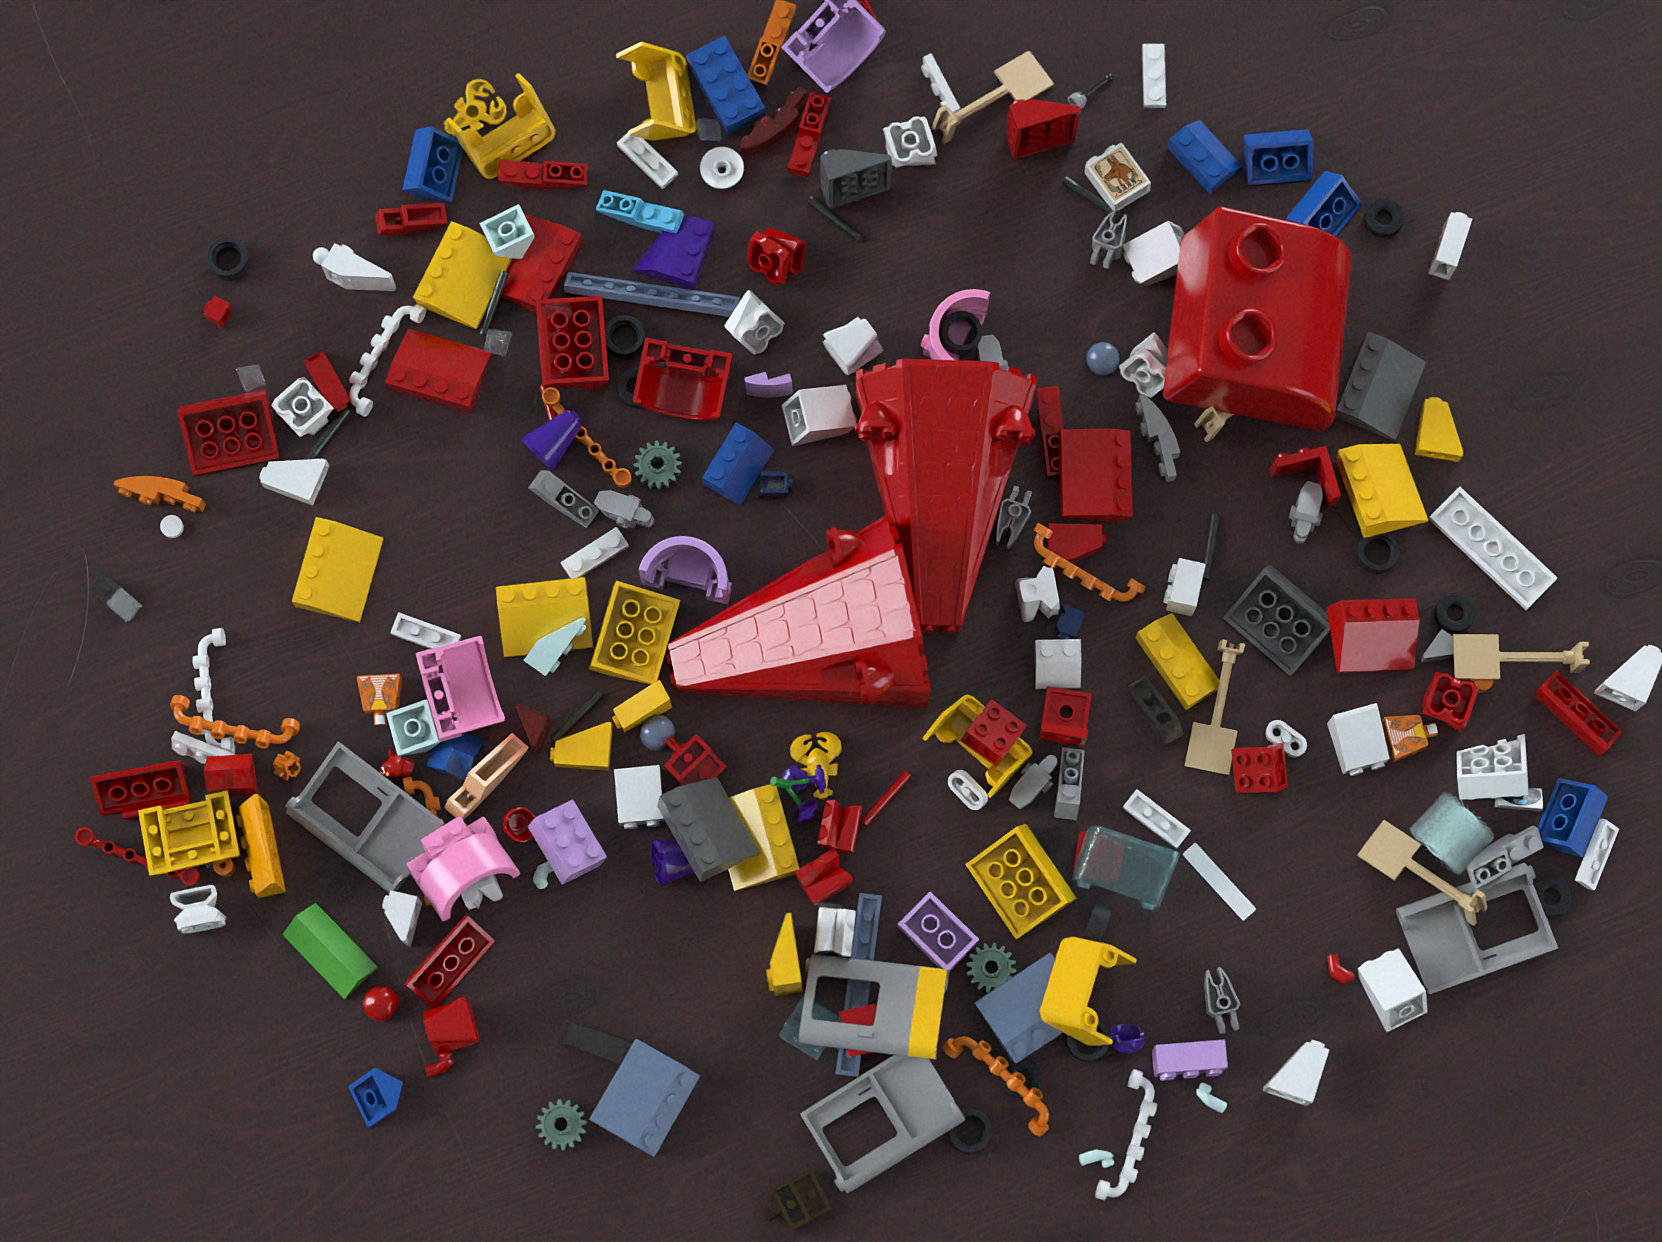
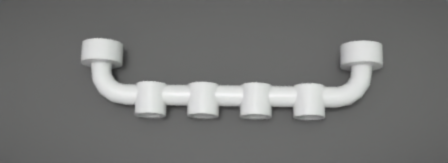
[349,304,427,417]
[193,628,235,754]
[1095,1069,1157,1200]

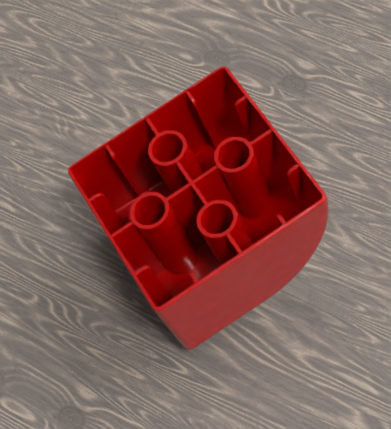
[1163,207,1352,432]

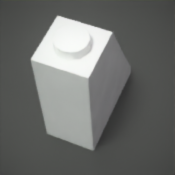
[259,459,329,506]

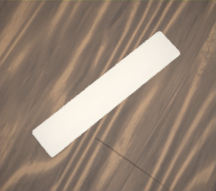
[1183,843,1256,920]

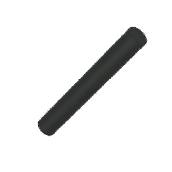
[1062,176,1120,219]
[807,196,863,242]
[479,271,509,336]
[304,408,351,460]
[1202,514,1220,580]
[550,690,603,743]

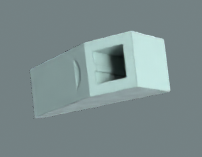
[524,617,586,676]

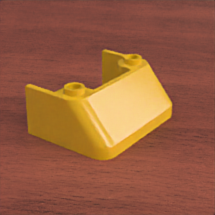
[616,42,696,141]
[446,73,555,179]
[922,695,1032,798]
[1040,937,1137,1046]

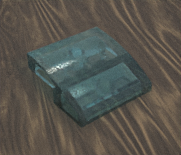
[779,995,841,1060]

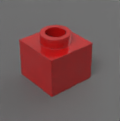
[204,296,233,328]

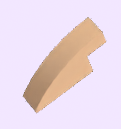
[445,733,529,820]

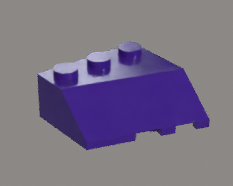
[632,216,715,290]

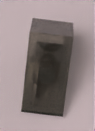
[89,574,142,623]

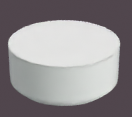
[160,515,184,538]

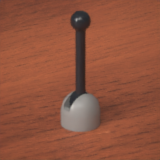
[1068,73,1114,109]

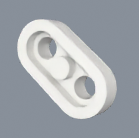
[1265,720,1307,758]
[948,770,988,810]

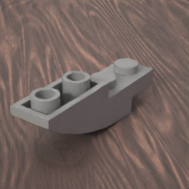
[1135,394,1180,482]
[1467,826,1544,889]

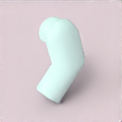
[533,861,553,889]
[1196,1083,1227,1113]
[1079,1149,1114,1168]

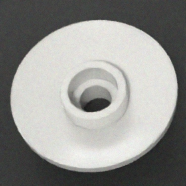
[700,147,744,189]

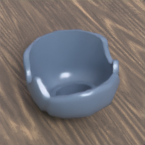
[1086,342,1120,376]
[640,715,675,751]

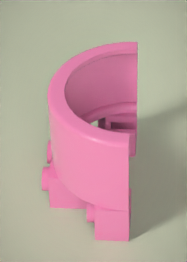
[921,289,990,360]
[416,636,505,742]
[406,816,520,921]

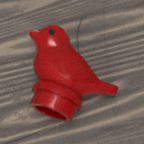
[380,749,414,777]

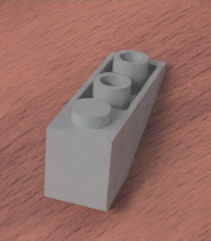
[528,470,599,528]
[1054,747,1085,820]

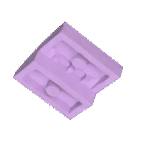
[744,372,792,398]

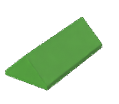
[282,903,378,999]

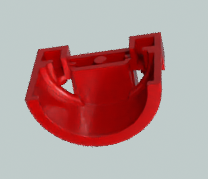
[633,338,733,421]

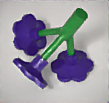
[770,765,826,823]

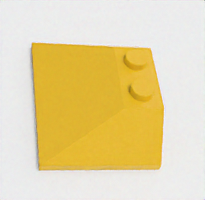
[138,790,240,876]

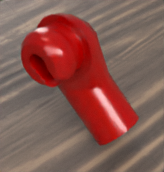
[1327,954,1355,984]
[424,1051,454,1077]

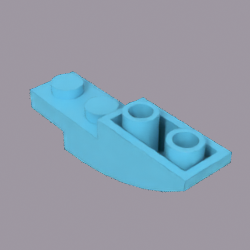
[596,190,684,234]

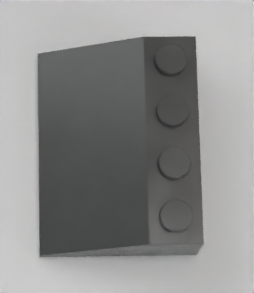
[820,149,892,209]
[1335,332,1426,441]
[1223,565,1330,676]
[657,777,760,882]

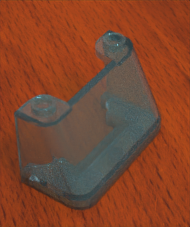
[1072,826,1180,911]

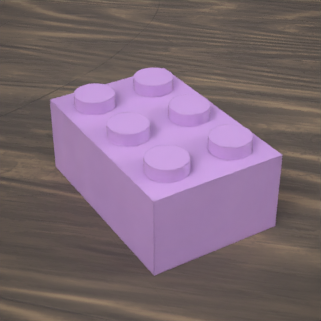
[528,799,607,885]
[898,892,979,972]
[1151,1040,1228,1080]

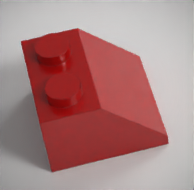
[204,754,258,796]

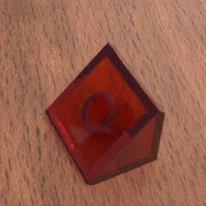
[516,703,552,754]

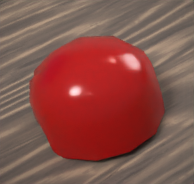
[503,807,535,843]
[363,985,400,1021]

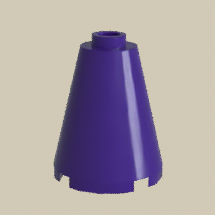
[521,410,582,470]
[651,840,694,885]

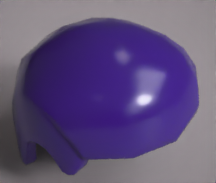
[1110,1024,1145,1054]

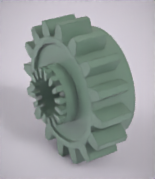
[633,441,682,490]
[966,943,1016,993]
[536,1099,587,1151]

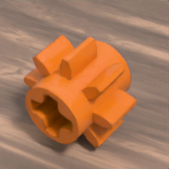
[273,751,302,781]

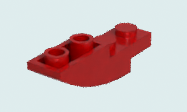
[787,92,831,177]
[498,160,587,189]
[1036,386,1064,476]

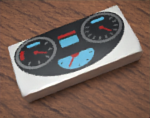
[1495,788,1543,812]

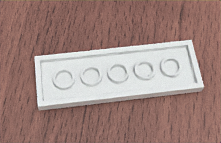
[1428,486,1557,610]

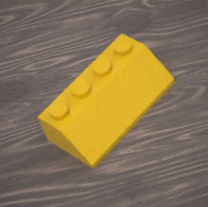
[1135,613,1220,711]

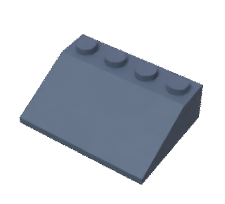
[975,953,1088,1064]
[589,1039,700,1157]

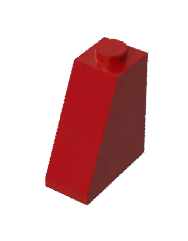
[303,351,351,412]
[1047,523,1106,571]

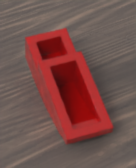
[375,203,447,236]

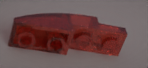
[740,86,806,157]

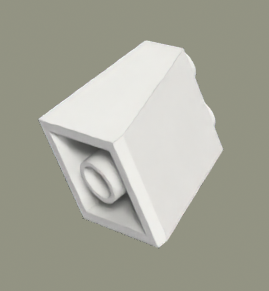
[1123,221,1184,286]
[782,385,857,446]
[1594,645,1662,711]
[1327,703,1390,776]
[1358,948,1427,1032]
[1263,1040,1329,1106]

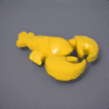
[443,79,507,137]
[790,732,842,800]

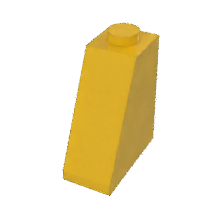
[1415,397,1463,462]
[612,680,672,733]
[550,722,613,771]

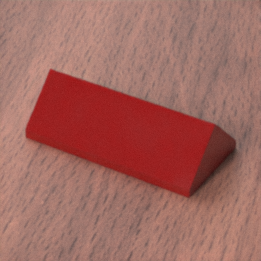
[1533,670,1623,756]
[90,760,190,816]
[405,915,495,1009]

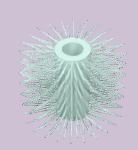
[1411,792,1494,874]

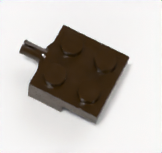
[764,1168,833,1231]

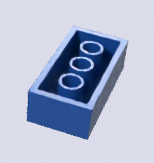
[687,36,766,136]

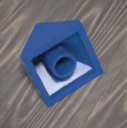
[426,733,485,781]
[348,1068,403,1128]

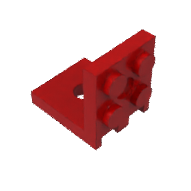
[1269,446,1341,509]
[1039,686,1092,747]

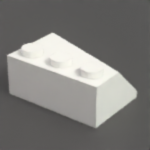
[1457,734,1529,800]

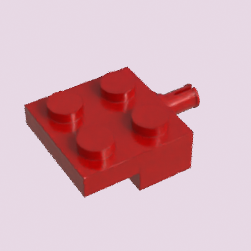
[663,734,727,786]

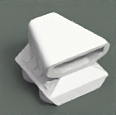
[883,117,937,168]
[724,290,785,355]
[823,317,884,376]
[1119,333,1168,398]
[271,377,333,437]
[1015,566,1060,622]
[461,874,503,910]
[170,885,227,934]
[814,908,856,958]

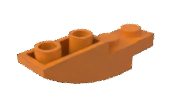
[747,0,797,85]
[113,476,206,512]

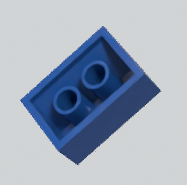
[1167,120,1243,194]
[402,126,463,203]
[1244,129,1313,185]
[1286,171,1362,237]
[702,422,775,506]
[1537,778,1608,858]

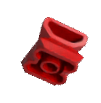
[747,228,806,284]
[1421,672,1478,732]
[818,800,862,854]
[795,849,853,906]
[423,996,480,1056]

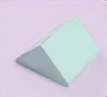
[480,204,535,259]
[386,699,440,756]

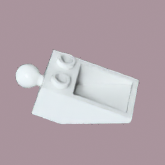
[313,243,397,291]

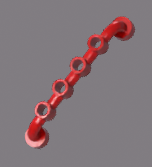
[75,827,200,886]

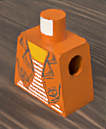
[357,674,402,727]
[1381,715,1438,762]

